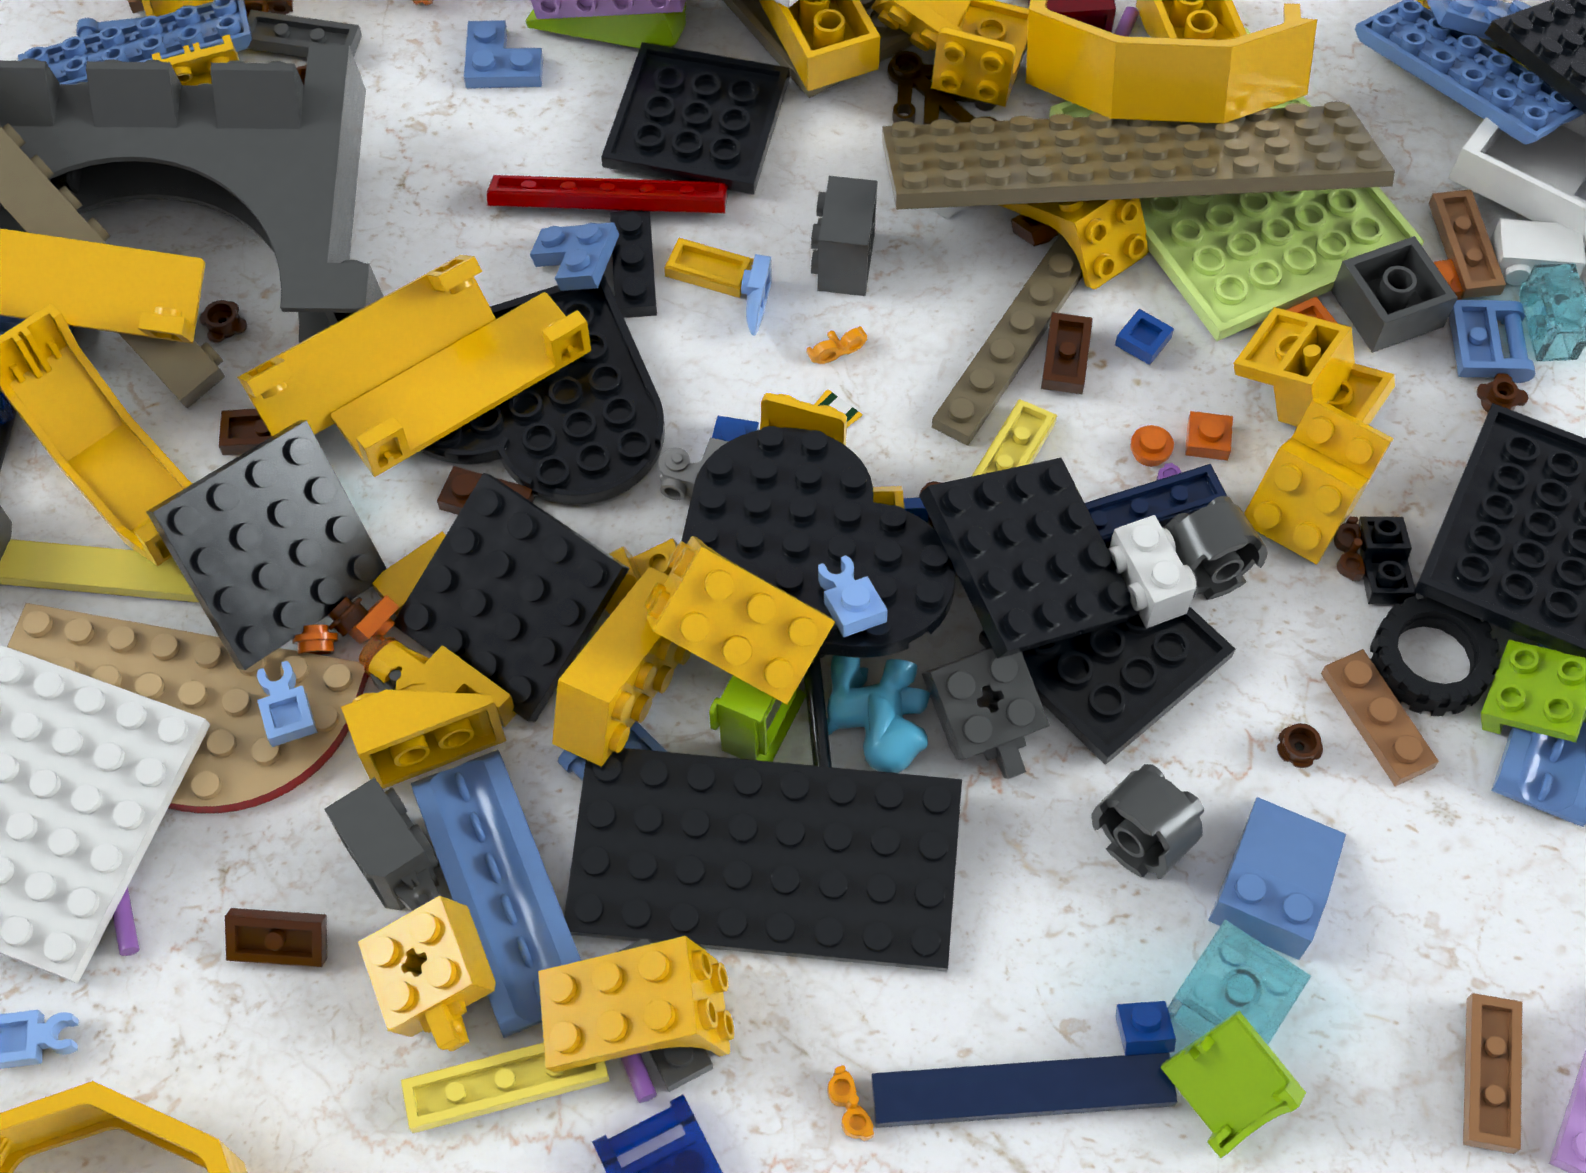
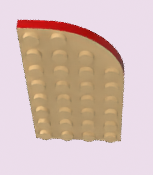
[7,603,370,813]

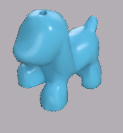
[827,655,930,773]

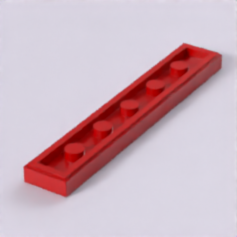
[486,175,728,213]

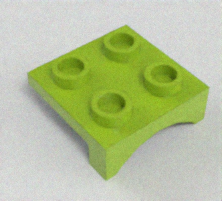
[1481,640,1586,742]
[1160,1010,1306,1159]

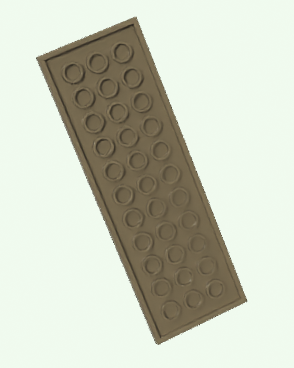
[882,101,1395,210]

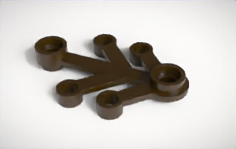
[887,51,998,124]

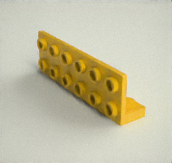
[0,228,205,344]
[237,255,496,436]
[331,293,592,477]

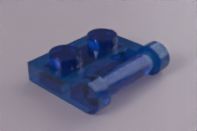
[592,1095,723,1173]

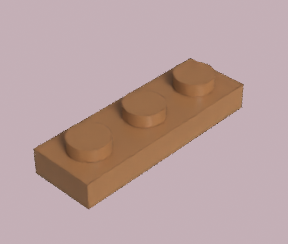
[1428,190,1506,299]
[1321,649,1439,786]
[1463,993,1522,1154]

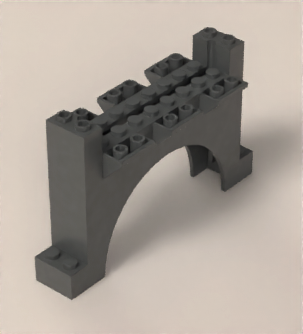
[0,42,384,343]

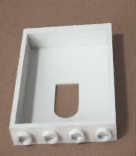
[1448,114,1586,247]

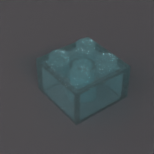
[1168,920,1311,1045]

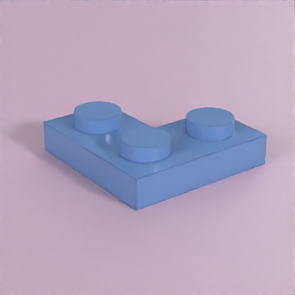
[464,20,543,88]
[530,222,619,291]

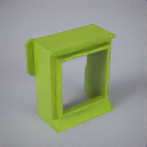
[709,675,806,762]

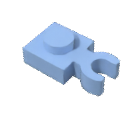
[818,555,888,637]
[257,661,318,747]
[0,1010,79,1069]

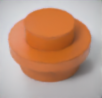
[1130,425,1174,467]
[292,625,338,655]

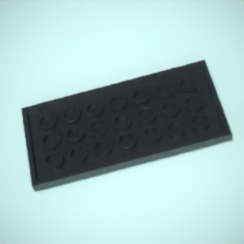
[564,748,962,972]

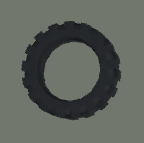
[1370,596,1500,716]

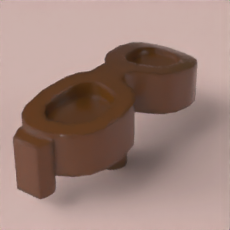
[244,0,293,18]
[1334,517,1365,581]

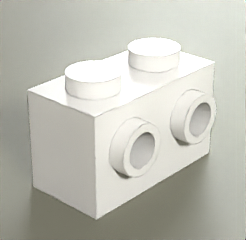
[1108,515,1196,628]

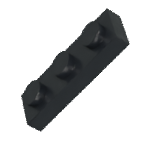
[610,210,657,318]

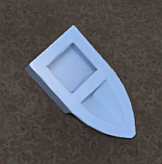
[741,254,772,336]

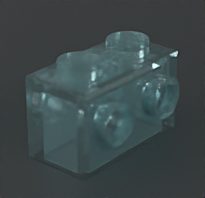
[1519,263,1586,361]

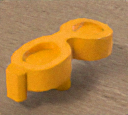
[806,326,867,364]
[827,1065,874,1141]

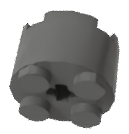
[1166,496,1268,600]
[1091,764,1204,879]

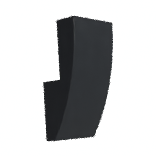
[1358,517,1416,605]

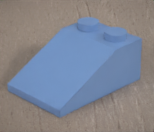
[1208,797,1346,960]

